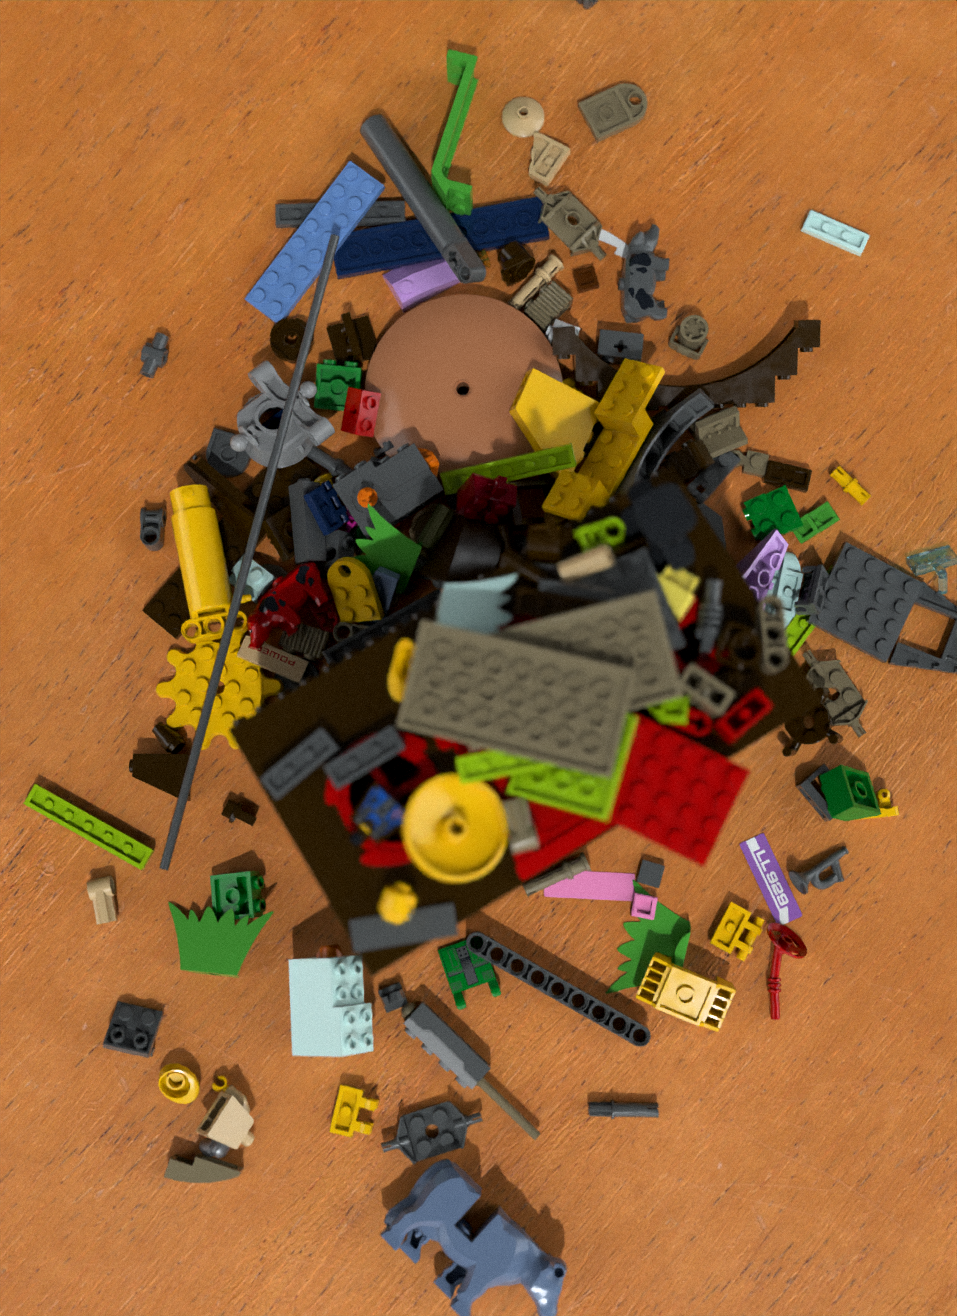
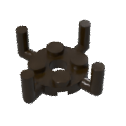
[782,687,843,757]

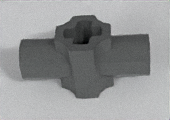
[140,332,169,378]

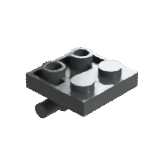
[103,1001,164,1058]

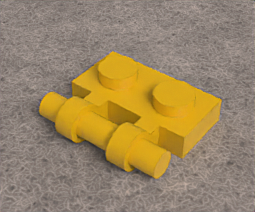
[709,902,765,961]

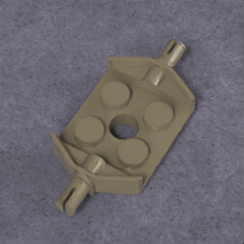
[533,186,607,261]
[802,650,868,738]

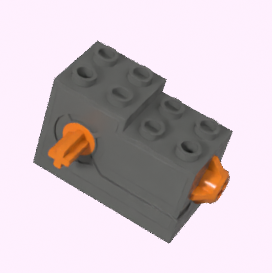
[332,443,445,540]

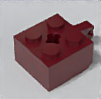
[456,473,517,524]

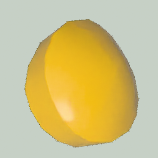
[158,1063,200,1104]

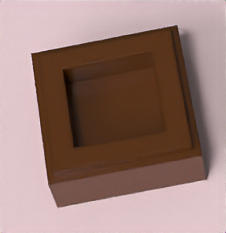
[572,265,600,294]

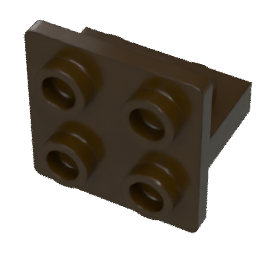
[327,312,377,365]

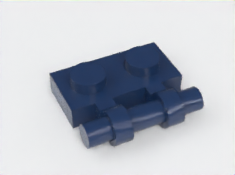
[303,480,350,536]

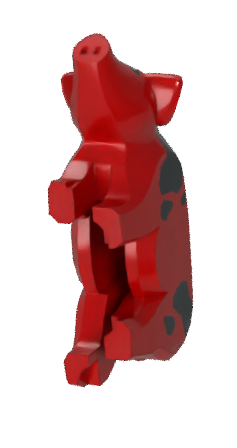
[247,562,333,650]

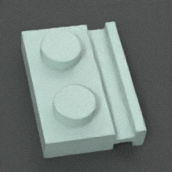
[229,554,276,603]

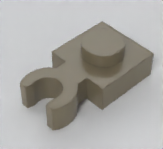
[731,450,769,478]

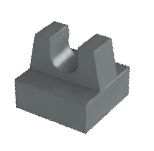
[378,982,408,1013]

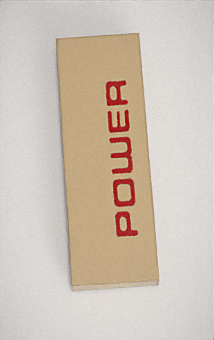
[237,635,309,683]

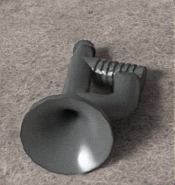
[789,846,849,895]

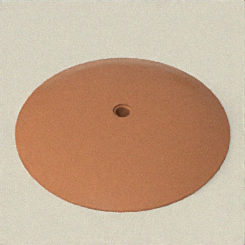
[365,294,562,489]

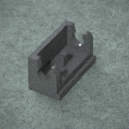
[794,564,829,615]

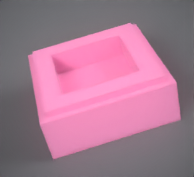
[630,893,658,920]

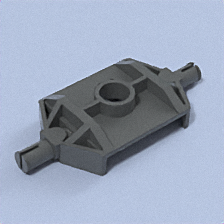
[381,1100,483,1164]

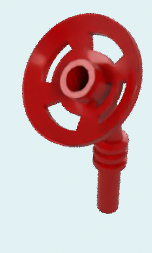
[767,923,807,1020]

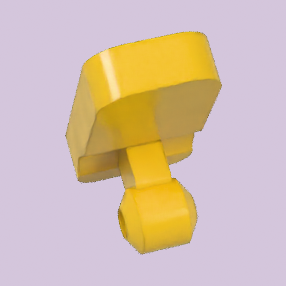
[856,789,899,820]

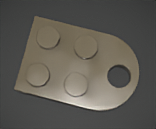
[578,83,647,143]

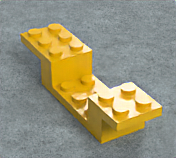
[542,358,665,521]

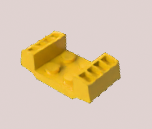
[635,952,736,1032]

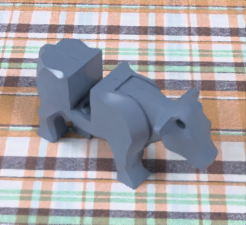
[380,1159,568,1316]

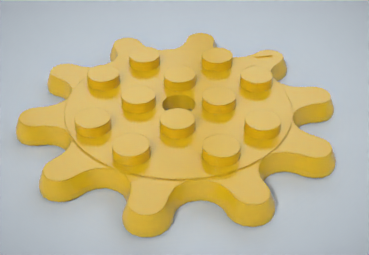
[155,629,284,750]

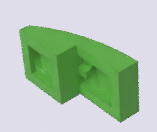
[793,501,840,544]

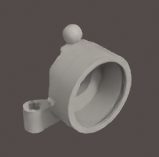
[230,360,335,468]

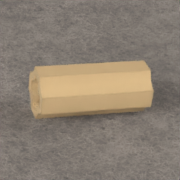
[558,544,615,582]

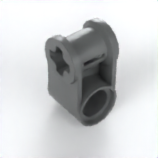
[140,507,166,551]

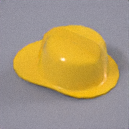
[388,639,415,701]

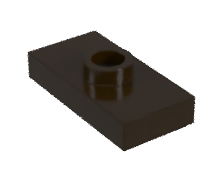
[763,460,812,493]

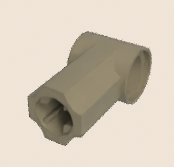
[503,798,539,854]

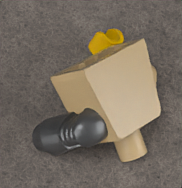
[196,1076,255,1158]

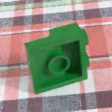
[314,359,363,411]
[742,485,804,541]
[210,871,266,922]

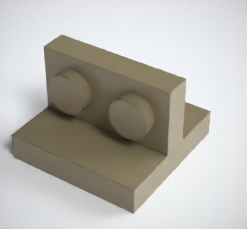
[688,406,748,458]

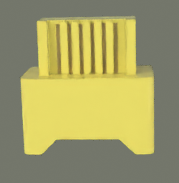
[656,565,699,622]

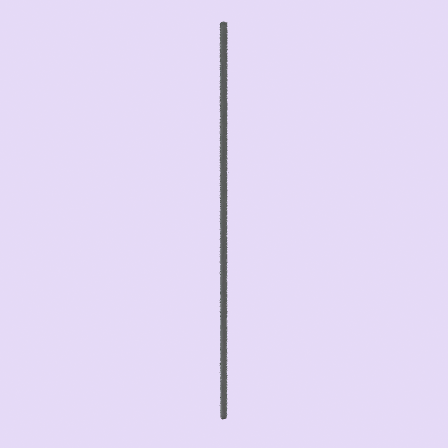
[159,234,339,870]

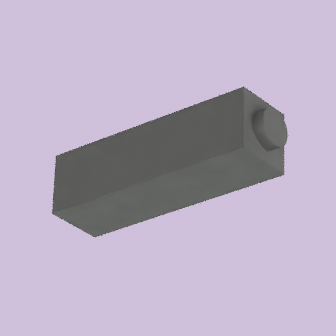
[289,478,327,565]

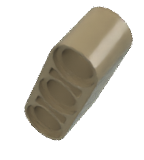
[754,595,788,674]

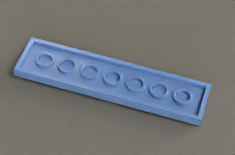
[245,161,385,323]

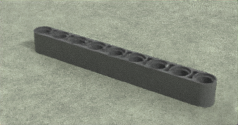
[466,932,651,1047]

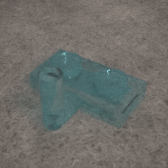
[906,545,957,594]

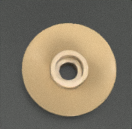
[502,97,544,138]

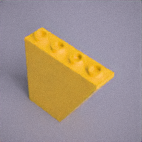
[509,368,599,482]

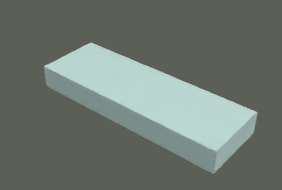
[801,210,870,256]

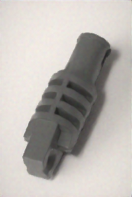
[695,579,723,654]

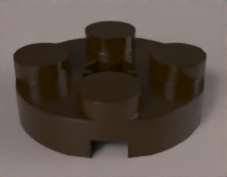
[270,318,314,364]

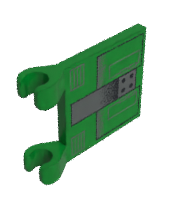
[437,936,501,1010]

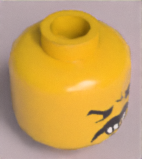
[378,882,417,924]

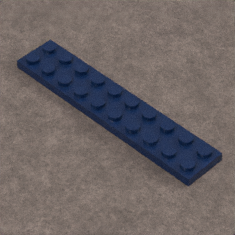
[334,197,550,279]

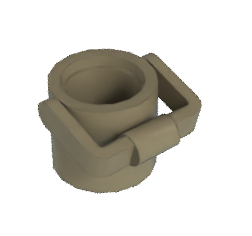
[668,315,709,360]

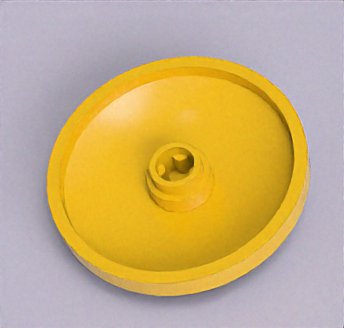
[402,774,508,883]

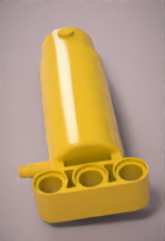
[170,484,252,643]

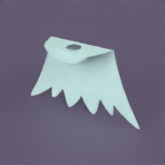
[435,573,519,635]

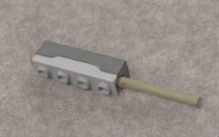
[401,1001,541,1140]

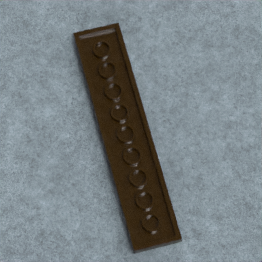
[142,458,321,640]

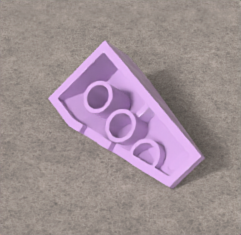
[382,259,460,313]
[736,529,789,609]

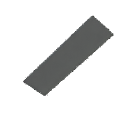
[349,903,458,952]

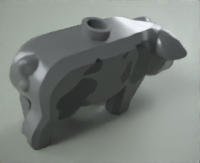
[618,224,669,323]

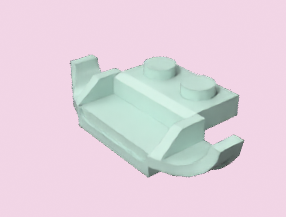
[764,551,803,627]

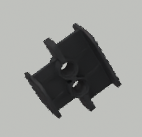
[620,480,697,576]

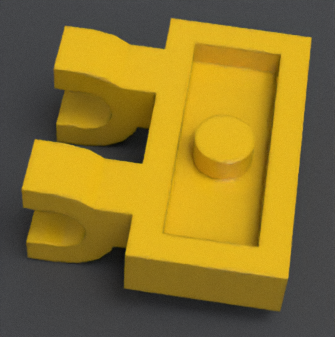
[329,1084,379,1138]

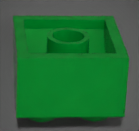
[819,765,881,821]

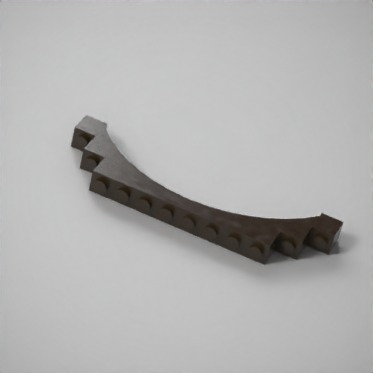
[551,319,821,410]

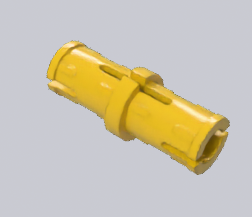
[830,465,872,506]

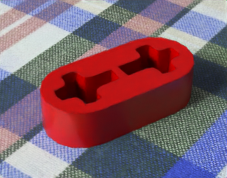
[663,708,712,737]

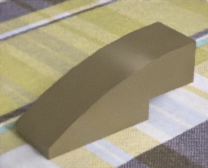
[164,1153,244,1183]

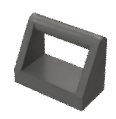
[796,764,833,822]

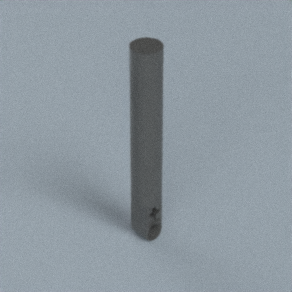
[360,114,486,284]

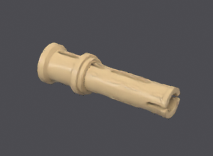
[507,254,564,311]

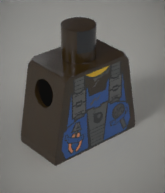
[348,782,405,848]

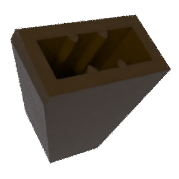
[129,754,191,801]

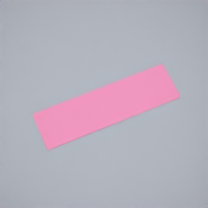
[544,869,635,901]

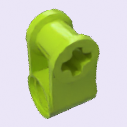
[573,517,625,554]

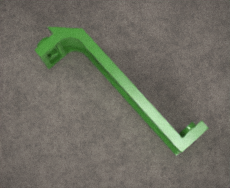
[431,49,478,216]

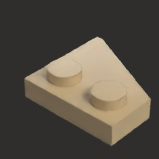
[529,131,571,187]

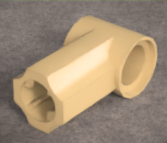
[87,876,118,924]

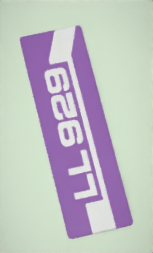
[740,833,802,925]

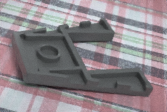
[889,581,957,674]

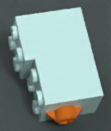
[288,945,374,1057]

